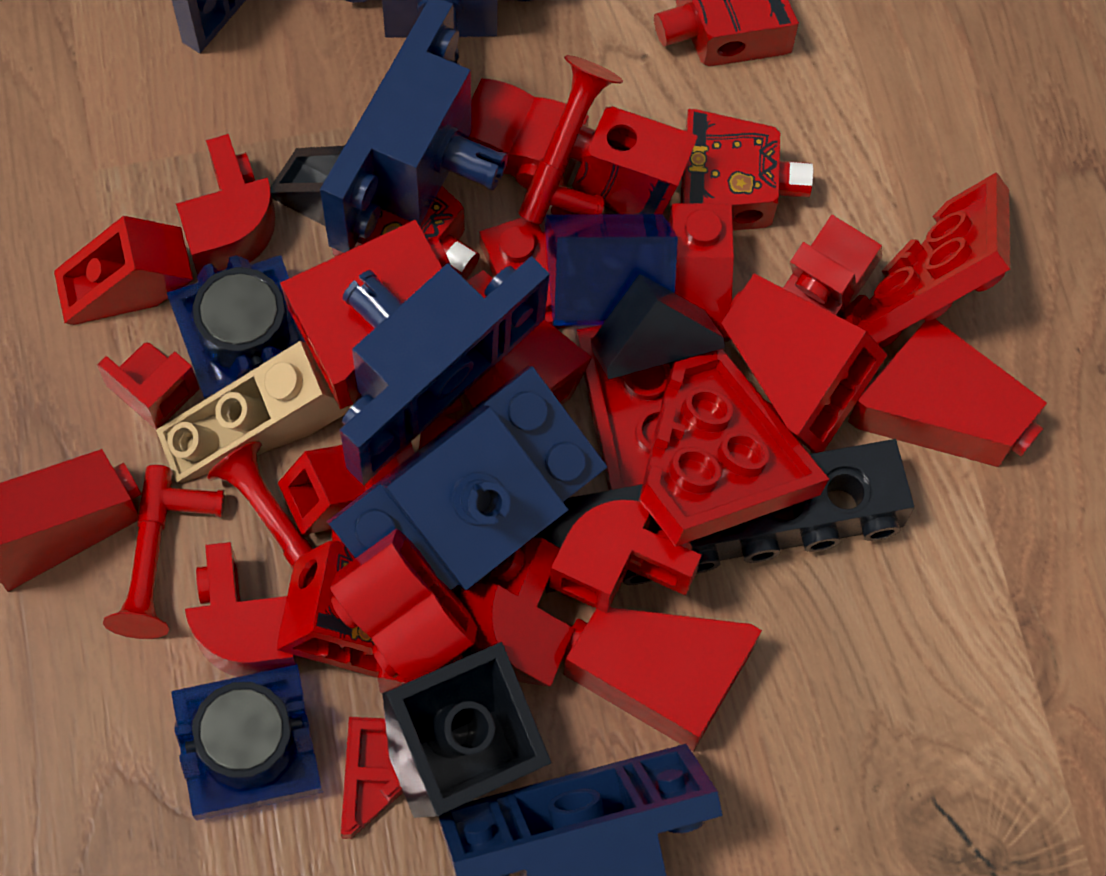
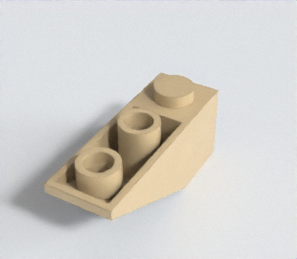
[156,341,357,484]

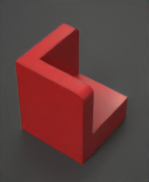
[97,342,200,429]

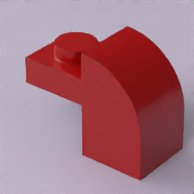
[176,134,276,280]
[783,214,882,317]
[278,443,415,535]
[549,500,702,613]
[459,537,574,687]
[185,542,298,679]

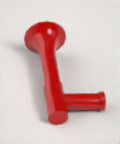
[518,55,623,224]
[207,441,313,568]
[103,465,225,639]

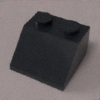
[382,642,552,818]

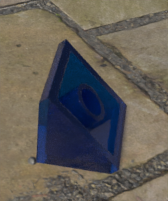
[545,214,678,326]

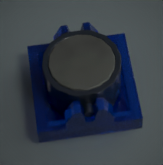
[167,255,305,400]
[171,664,323,821]

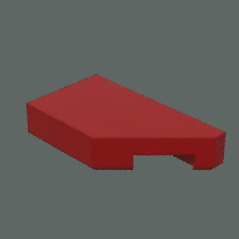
[341,717,403,839]

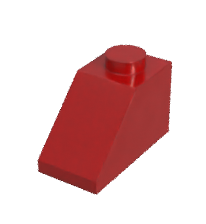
[667,203,734,341]
[54,215,193,325]

